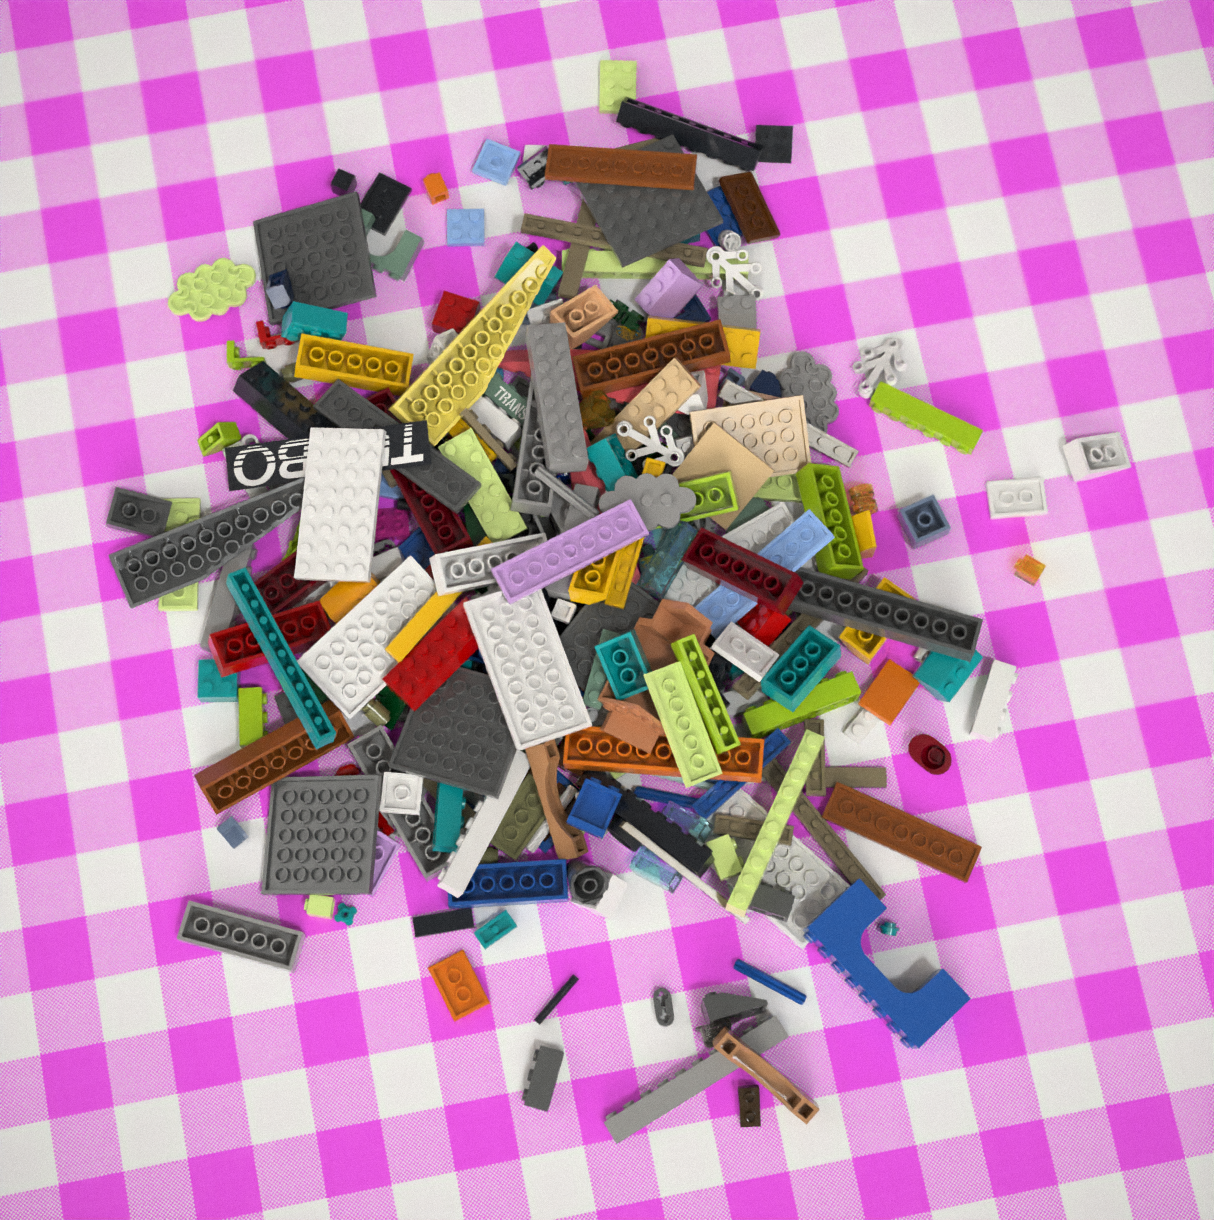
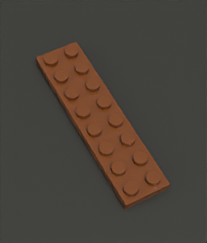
[545,144,697,190]
[821,782,982,883]

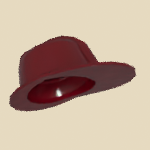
[908,734,952,775]

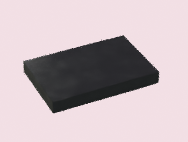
[361,172,412,236]

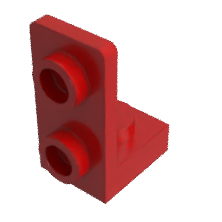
[256,320,298,350]

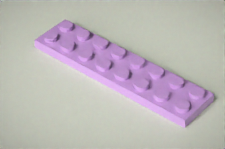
[491,499,649,605]

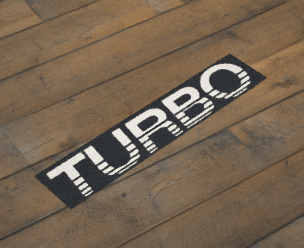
[225,420,432,491]

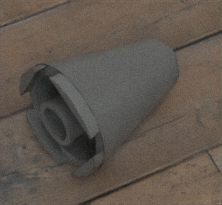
[566,858,609,905]

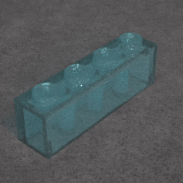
[636,520,698,600]

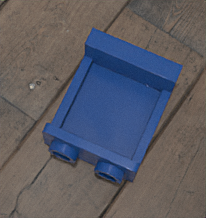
[566,777,622,839]

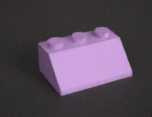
[635,258,703,318]
[369,830,401,897]

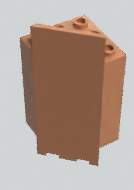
[597,599,715,754]

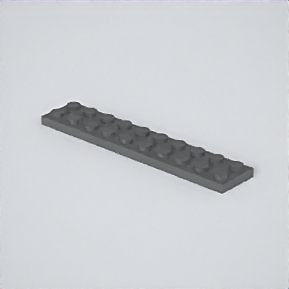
[313,379,482,514]

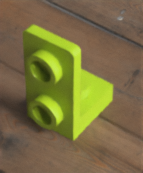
[227,340,267,370]

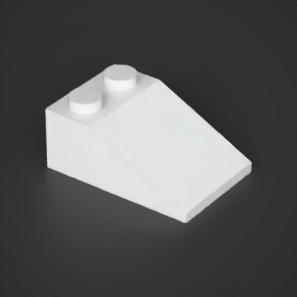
[1063,432,1131,482]

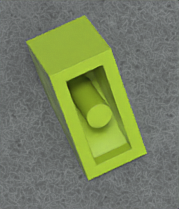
[197,422,242,457]

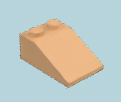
[549,285,618,350]

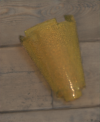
[579,390,615,431]

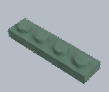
[582,629,621,710]

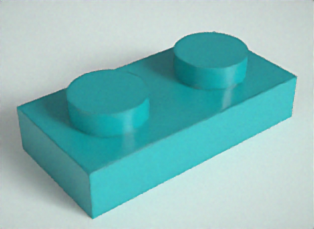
[474,910,518,950]

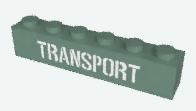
[482,372,527,430]

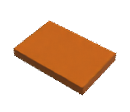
[858,659,920,726]
[428,950,490,1022]

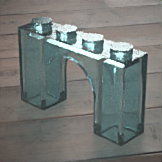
[629,801,714,894]

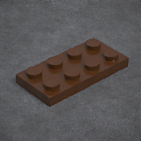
[718,171,781,244]

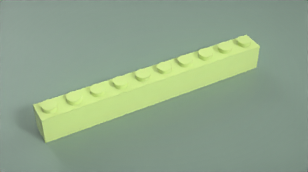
[562,248,748,280]
[726,729,825,918]

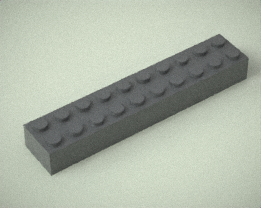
[788,567,983,662]

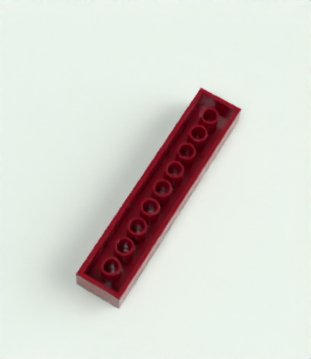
[365,387,474,555]

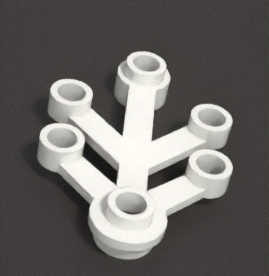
[706,246,764,301]
[853,337,907,398]
[616,415,684,468]

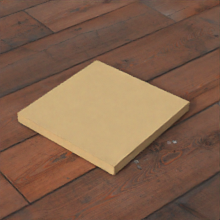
[672,422,774,530]

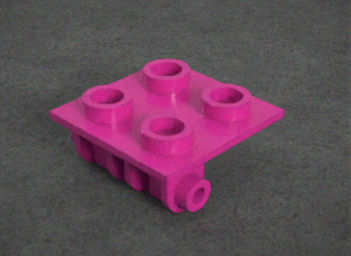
[375,507,410,542]

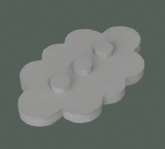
[779,351,839,433]
[599,473,696,531]

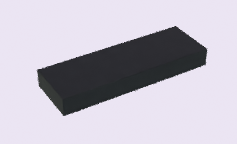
[413,908,475,938]

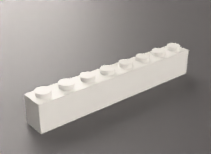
[437,751,530,898]

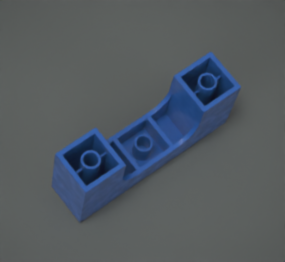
[802,878,971,1049]

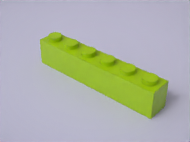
[869,381,983,455]
[671,634,741,754]

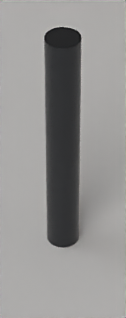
[534,974,579,1025]

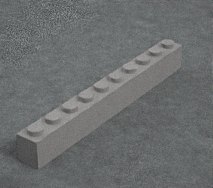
[604,1015,789,1144]

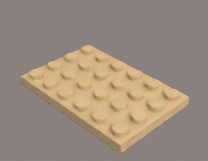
[689,395,811,477]

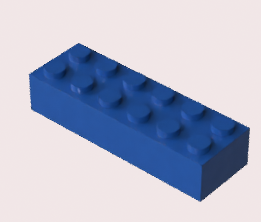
[448,859,569,909]

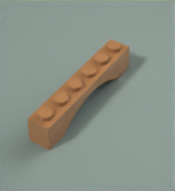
[525,739,589,860]
[712,1026,820,1125]

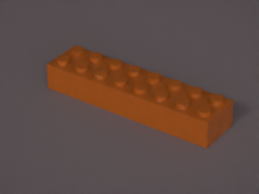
[572,319,731,399]
[194,700,355,815]

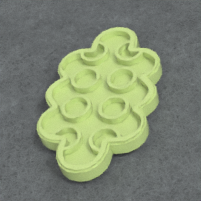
[168,258,256,322]

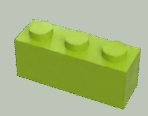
[238,687,269,748]

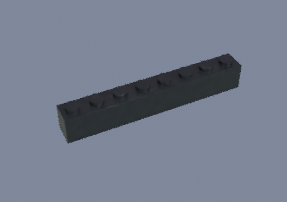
[616,97,763,171]
[576,770,715,878]

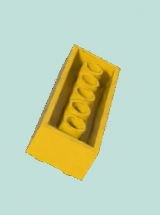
[645,316,761,369]
[294,333,414,396]

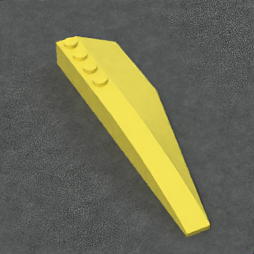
[388,245,556,447]

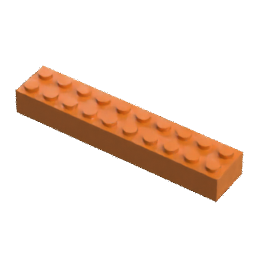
[563,727,764,783]

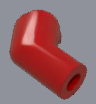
[334,763,359,776]

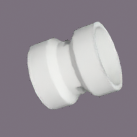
[718,230,741,251]

